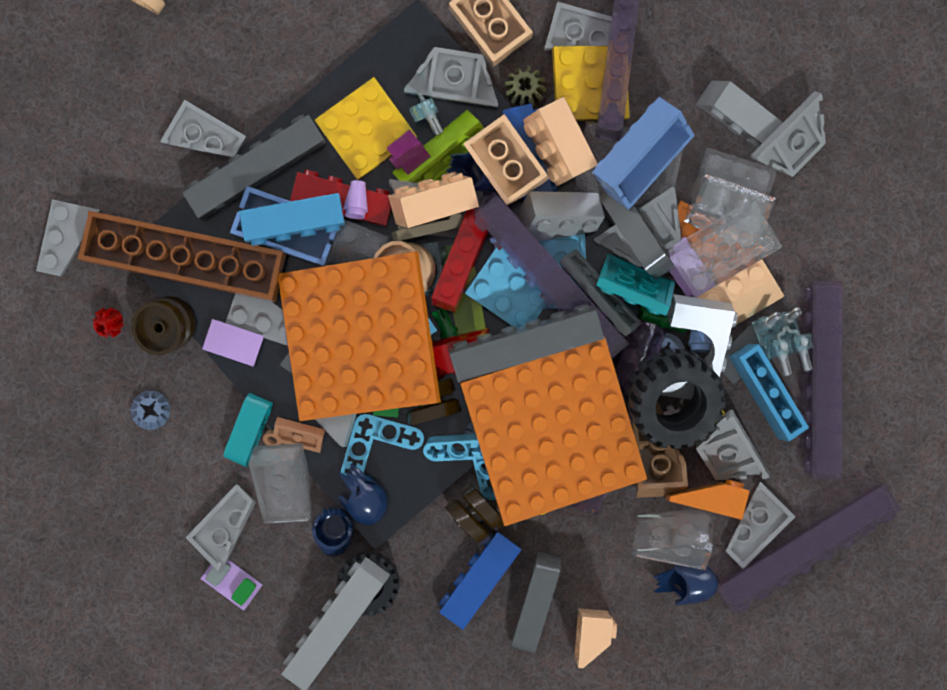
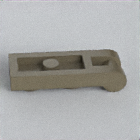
[392,213,464,241]

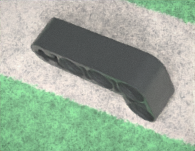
[599,193,677,280]
[511,550,562,654]

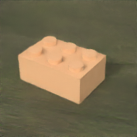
[449,0,533,67]
[523,97,598,187]
[388,172,479,228]

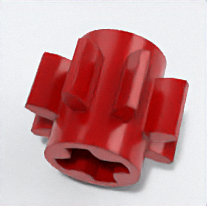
[92,307,124,338]

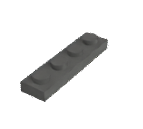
[559,249,642,337]

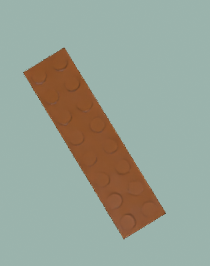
[78,211,287,302]

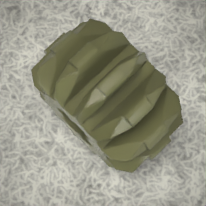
[505,66,546,107]

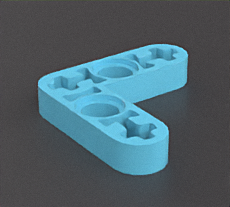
[341,414,424,476]
[423,434,496,500]

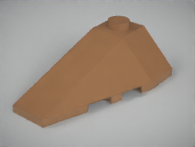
[631,400,688,498]

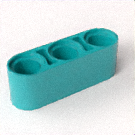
[223,393,273,467]

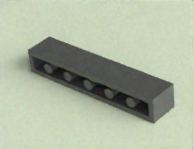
[183,115,326,220]
[448,304,604,383]

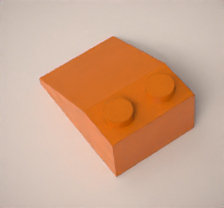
[664,479,750,520]

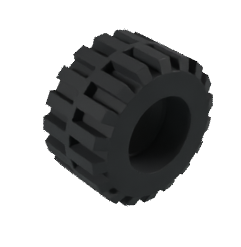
[336,552,400,617]

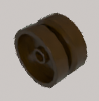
[131,296,196,356]
[406,378,461,426]
[445,483,504,546]

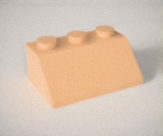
[464,114,550,205]
[696,254,784,328]
[574,608,617,668]

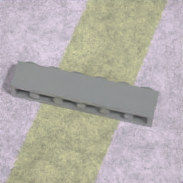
[281,557,390,690]

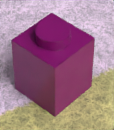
[387,130,431,175]

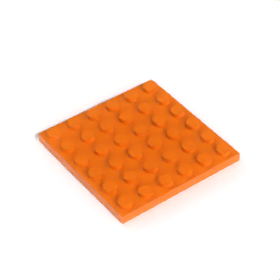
[279,251,441,421]
[459,337,647,526]

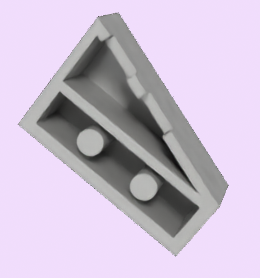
[695,80,783,149]
[514,191,605,244]

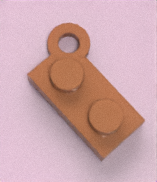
[263,417,325,453]

